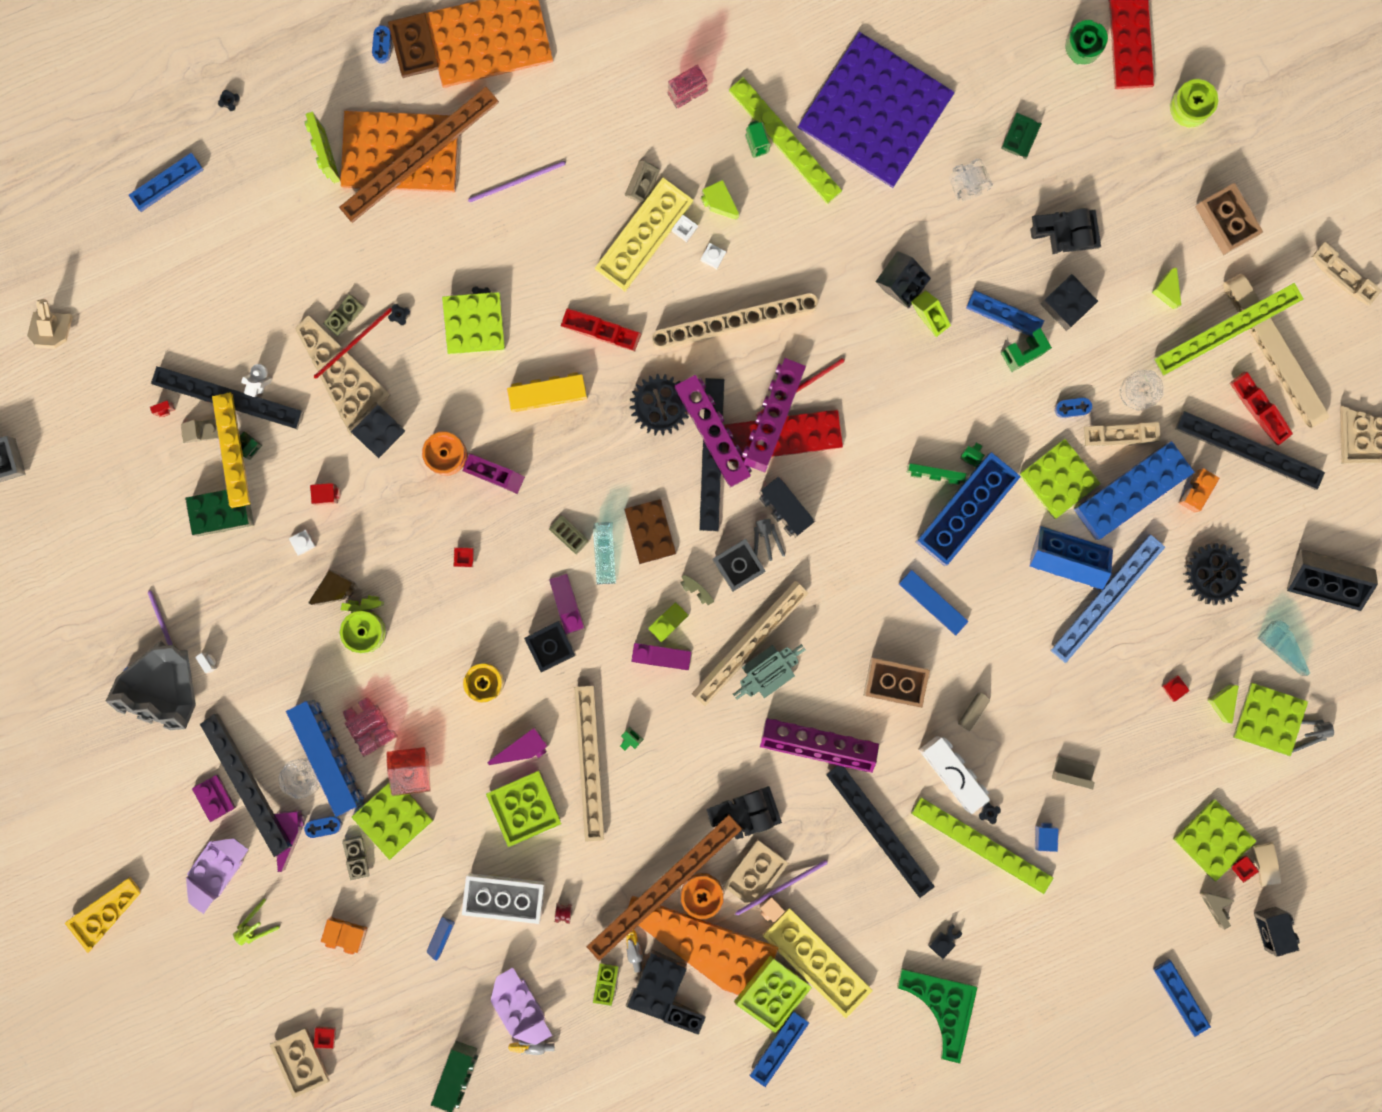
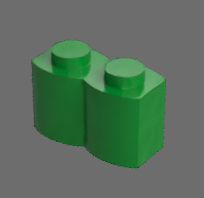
[745,121,771,158]

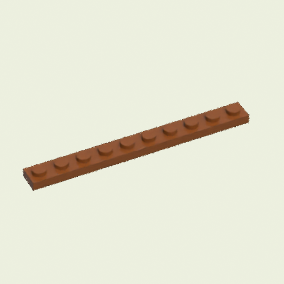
[339,86,499,223]
[586,814,742,961]

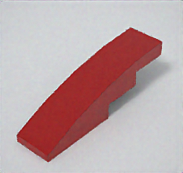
[560,308,641,352]
[1230,371,1293,446]

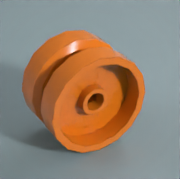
[422,432,467,476]
[681,873,723,919]

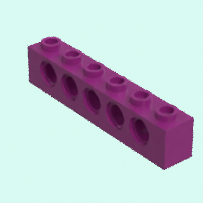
[742,358,806,473]
[675,375,752,488]
[760,718,879,773]

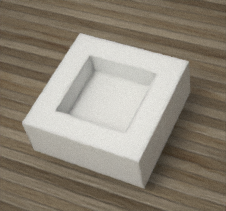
[672,215,698,242]
[700,243,726,269]
[289,530,316,556]
[195,653,217,673]

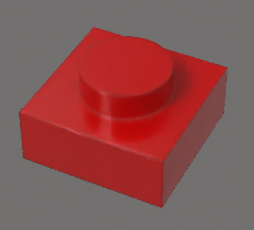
[150,400,175,418]
[453,547,474,568]
[1161,675,1190,702]
[1231,855,1259,883]
[314,1027,336,1049]

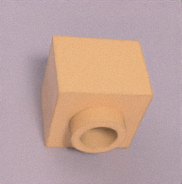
[760,896,785,922]

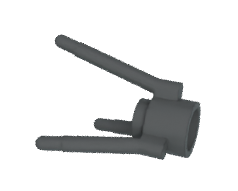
[754,519,785,561]
[1292,720,1334,753]

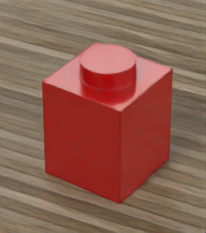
[310,483,340,505]

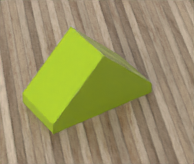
[1152,268,1182,309]
[1208,685,1239,724]

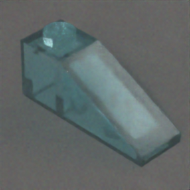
[593,522,616,584]
[1257,620,1310,676]

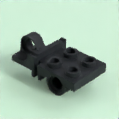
[1030,208,1101,254]
[706,786,782,839]

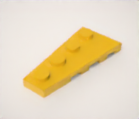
[65,877,142,953]

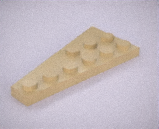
[295,315,391,436]
[1340,406,1382,464]

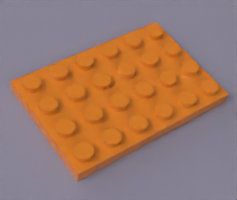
[425,0,553,88]
[340,111,458,192]

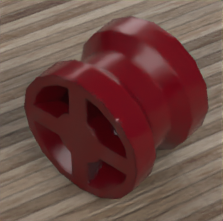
[554,903,572,924]

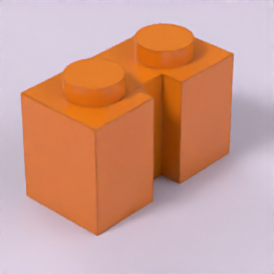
[1178,468,1220,513]
[320,917,368,954]

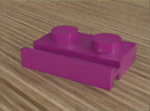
[192,775,236,822]

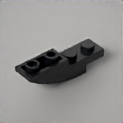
[626,987,706,1035]

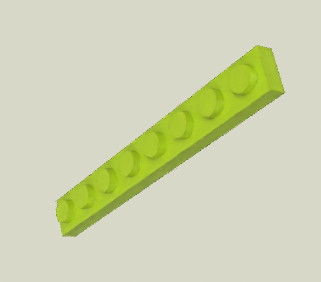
[729,77,842,205]
[1154,282,1304,376]
[911,797,1054,894]

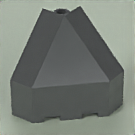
[106,641,196,730]

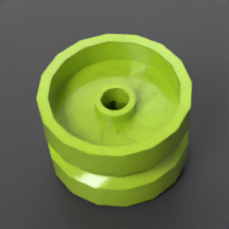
[1170,79,1219,128]
[339,611,387,653]

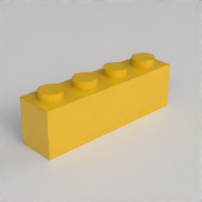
[507,372,587,413]

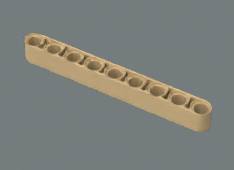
[1223,273,1329,428]
[652,293,818,350]

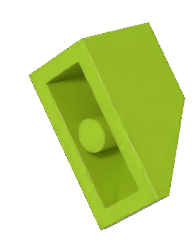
[700,180,739,220]
[911,290,951,337]
[648,602,689,642]

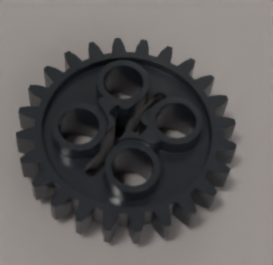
[629,374,689,436]
[1183,543,1248,606]

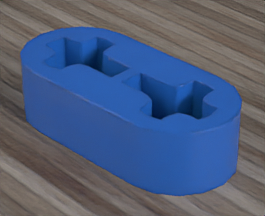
[372,25,392,64]
[1054,398,1092,418]
[304,816,342,838]

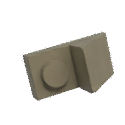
[181,419,219,443]
[1200,891,1234,930]

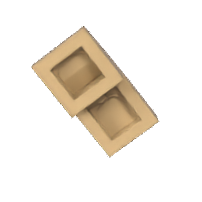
[1253,842,1281,887]

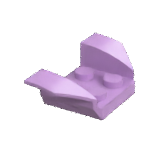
[186,838,249,914]
[491,967,552,1045]

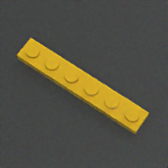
[212,393,251,508]

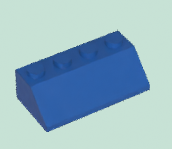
[1029,526,1113,590]

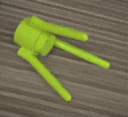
[233,898,280,946]

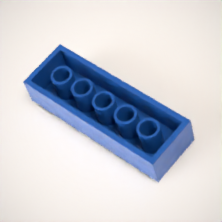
[1074,441,1195,540]
[915,452,1021,566]
[286,700,364,817]

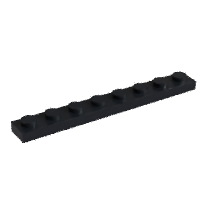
[151,366,303,430]
[699,378,725,532]
[1175,411,1325,490]
[200,714,292,857]
[825,765,935,898]

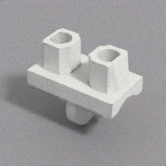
[241,364,272,397]

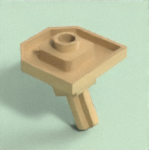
[27,299,73,349]

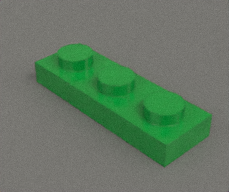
[906,463,967,485]

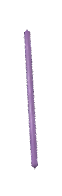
[468,161,566,202]
[148,590,173,645]
[735,860,828,915]

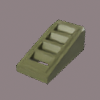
[549,515,590,555]

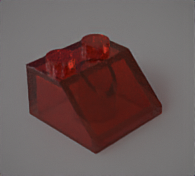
[386,747,431,796]

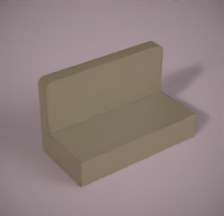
[1052,756,1095,789]

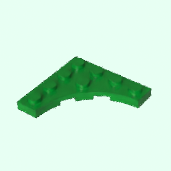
[897,968,978,1064]

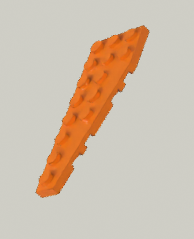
[628,896,778,995]

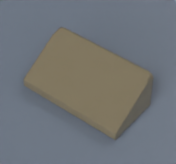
[625,161,660,204]
[958,692,990,731]

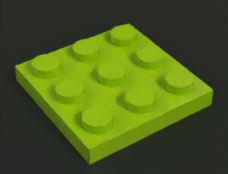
[304,112,341,183]
[442,292,505,354]
[1019,439,1101,519]
[1233,683,1308,756]
[486,771,562,847]
[351,778,434,860]
[1173,799,1256,882]
[734,956,812,1033]

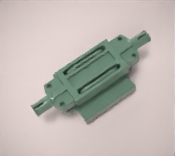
[732,644,806,700]

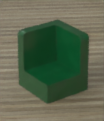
[240,432,262,460]

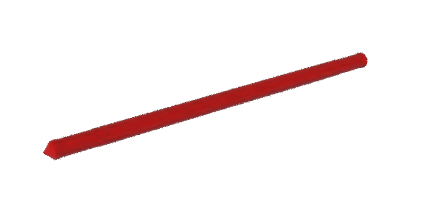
[314,308,392,379]
[756,358,845,417]

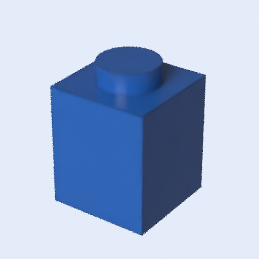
[1035,823,1058,852]

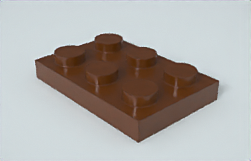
[388,13,439,78]
[624,499,676,565]

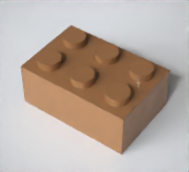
[1195,183,1263,255]
[863,658,930,708]

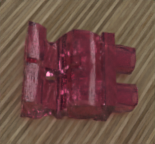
[667,64,709,108]
[343,697,398,757]

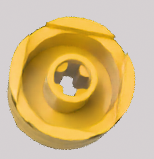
[463,663,504,703]

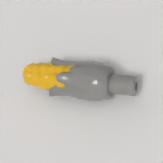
[626,930,643,973]
[508,1040,555,1055]

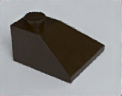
[308,570,356,606]

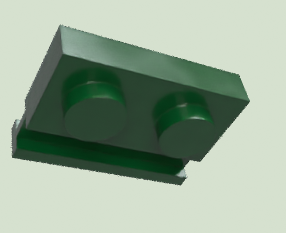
[1001,113,1042,159]

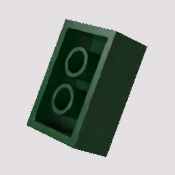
[185,489,254,537]
[430,1041,479,1112]

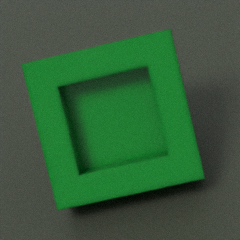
[960,442,985,468]
[620,727,644,751]

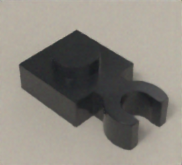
[928,923,962,959]

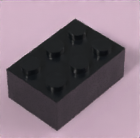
[759,476,815,538]

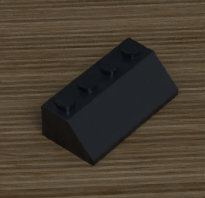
[1287,549,1378,611]

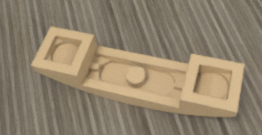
[1312,242,1382,306]
[1084,422,1161,446]

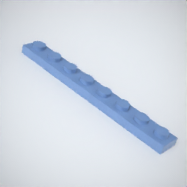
[1050,535,1165,663]

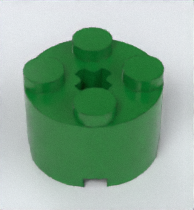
[1065,20,1108,65]

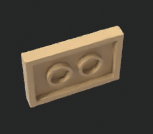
[723,839,789,910]
[270,1027,330,1098]

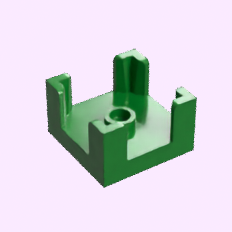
[1001,328,1052,372]

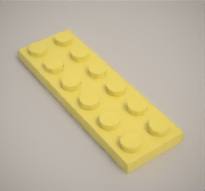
[595,178,694,292]
[762,908,873,1018]

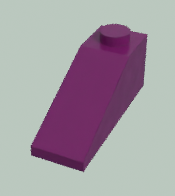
[462,454,525,494]
[549,574,585,634]
[631,643,691,671]
[487,727,549,765]
[275,810,305,872]

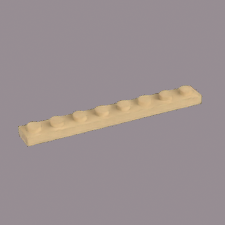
[692,581,809,706]
[574,686,605,842]

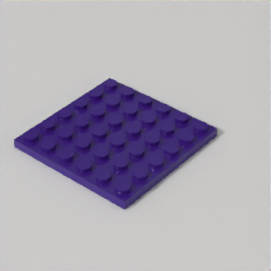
[798,32,955,188]

